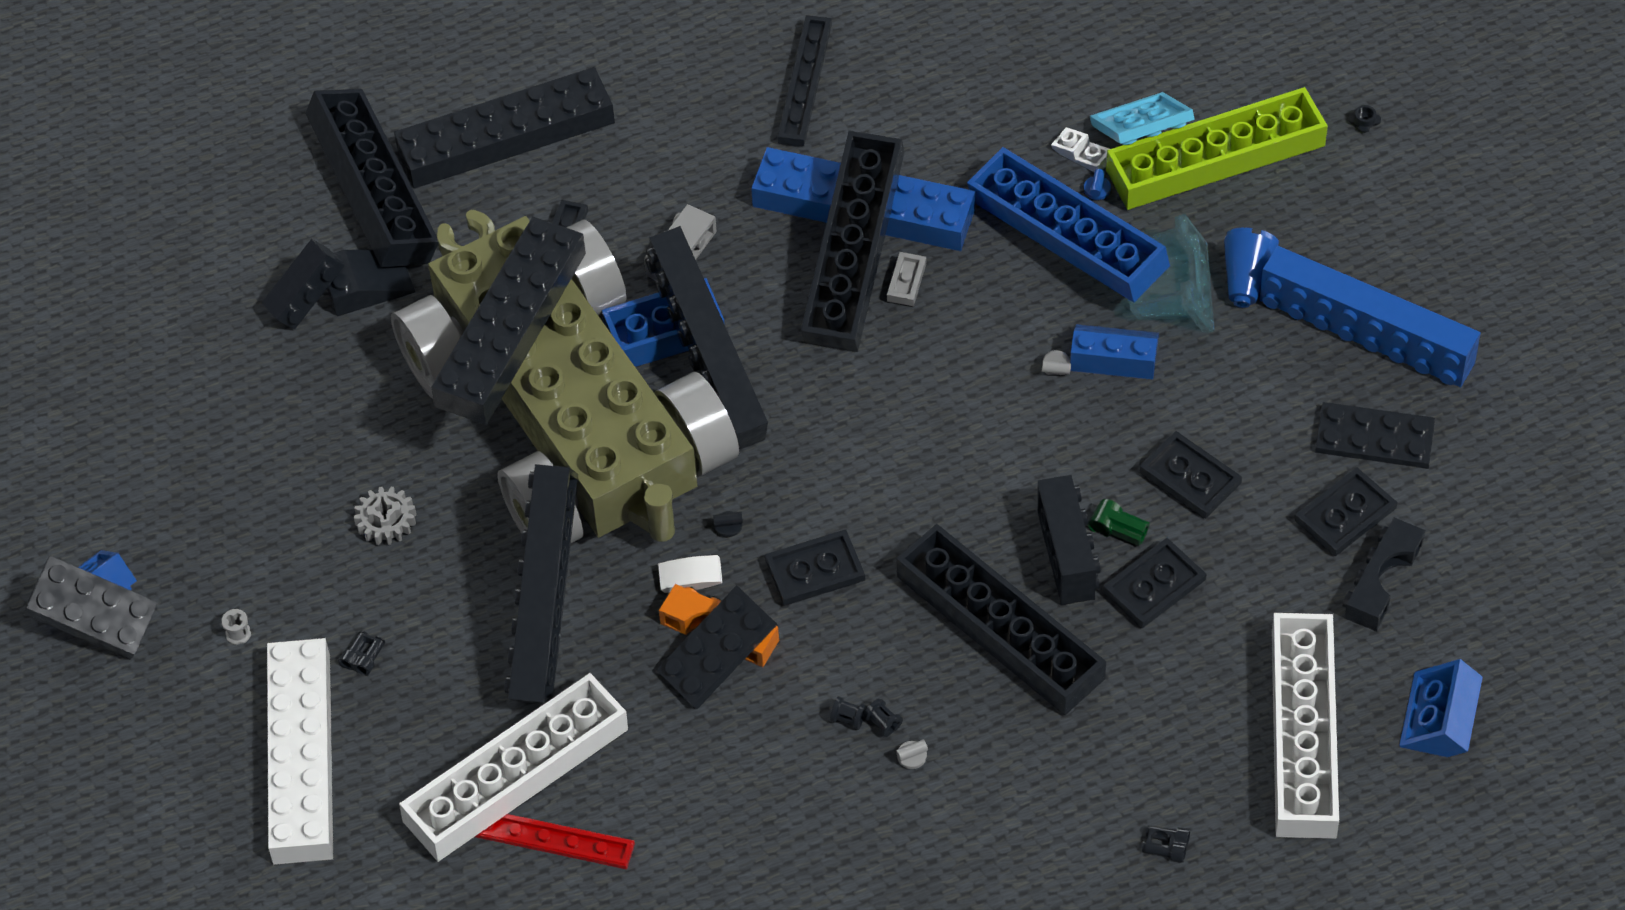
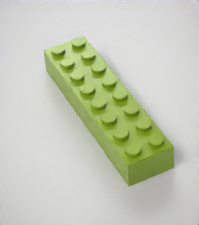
[1106,87,1328,210]

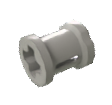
[222,609,251,645]

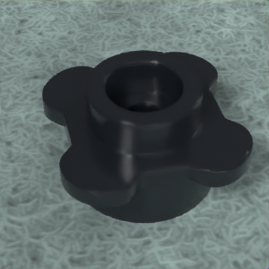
[1349,105,1381,133]

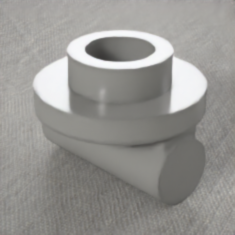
[1042,350,1071,375]
[896,739,928,769]

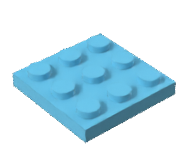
[1090,92,1195,145]

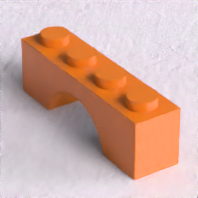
[659,584,779,667]

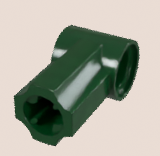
[1088,499,1150,546]

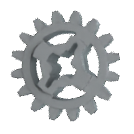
[354,487,416,545]

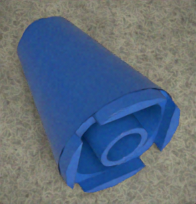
[1224,228,1279,308]

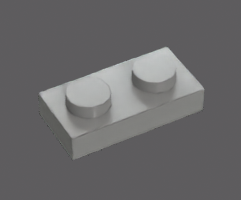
[887,252,926,306]

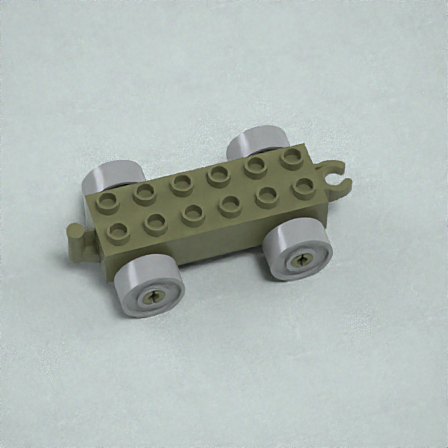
[391,210,739,543]

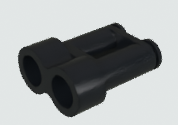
[338,630,385,676]
[1142,825,1190,862]

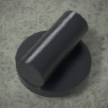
[713,511,743,537]

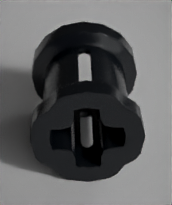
[830,696,867,730]
[864,699,903,737]

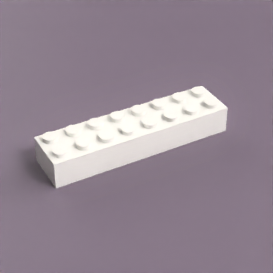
[1272,613,1339,839]
[267,638,333,865]
[399,673,628,862]

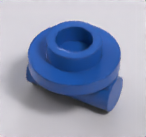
[1084,169,1111,200]

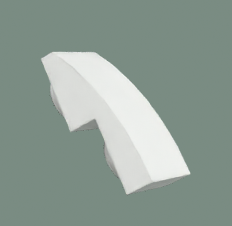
[1051,127,1110,172]
[658,555,722,593]

